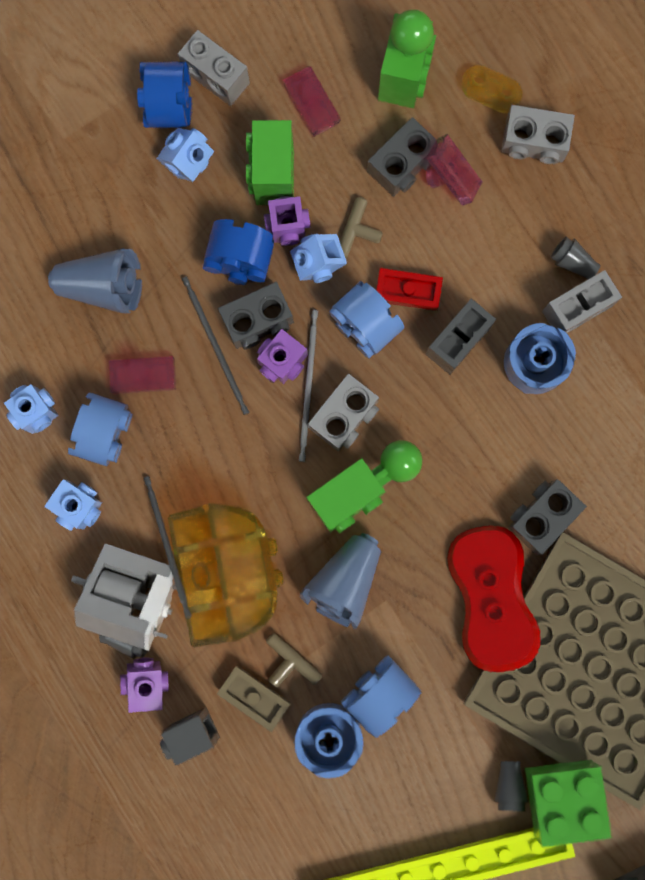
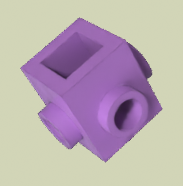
[264,196,310,246]
[257,329,308,384]
[120,657,169,712]

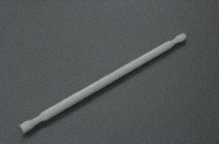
[299,310,318,462]

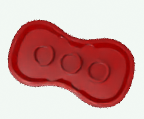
[447,525,541,672]

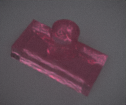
[283,66,340,137]
[426,134,482,206]
[109,356,176,394]

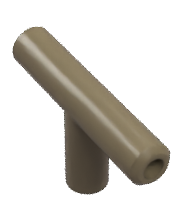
[340,197,383,258]
[266,633,322,687]

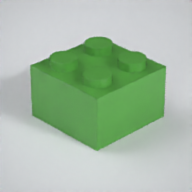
[246,120,294,205]
[525,760,612,847]

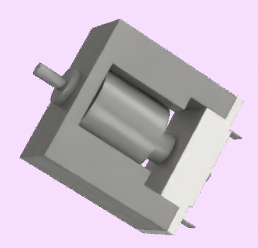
[71,544,186,651]

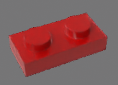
[376,268,443,311]

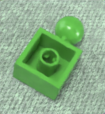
[378,9,436,108]
[306,440,423,534]

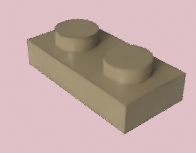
[217,665,291,733]

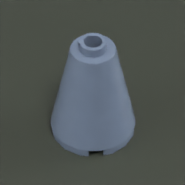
[48,248,142,314]
[300,533,381,629]

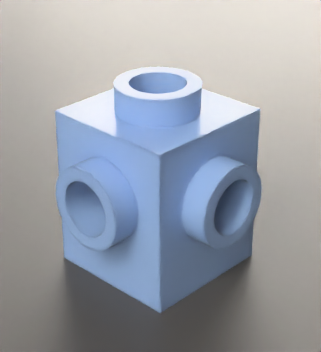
[156,128,214,182]
[290,234,347,283]
[4,384,59,434]
[44,479,102,531]

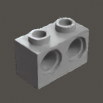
[178,30,250,106]
[501,105,575,164]
[542,270,622,333]
[308,373,379,452]

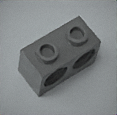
[367,117,440,197]
[218,282,294,350]
[426,298,496,375]
[508,479,587,555]
[160,707,220,766]

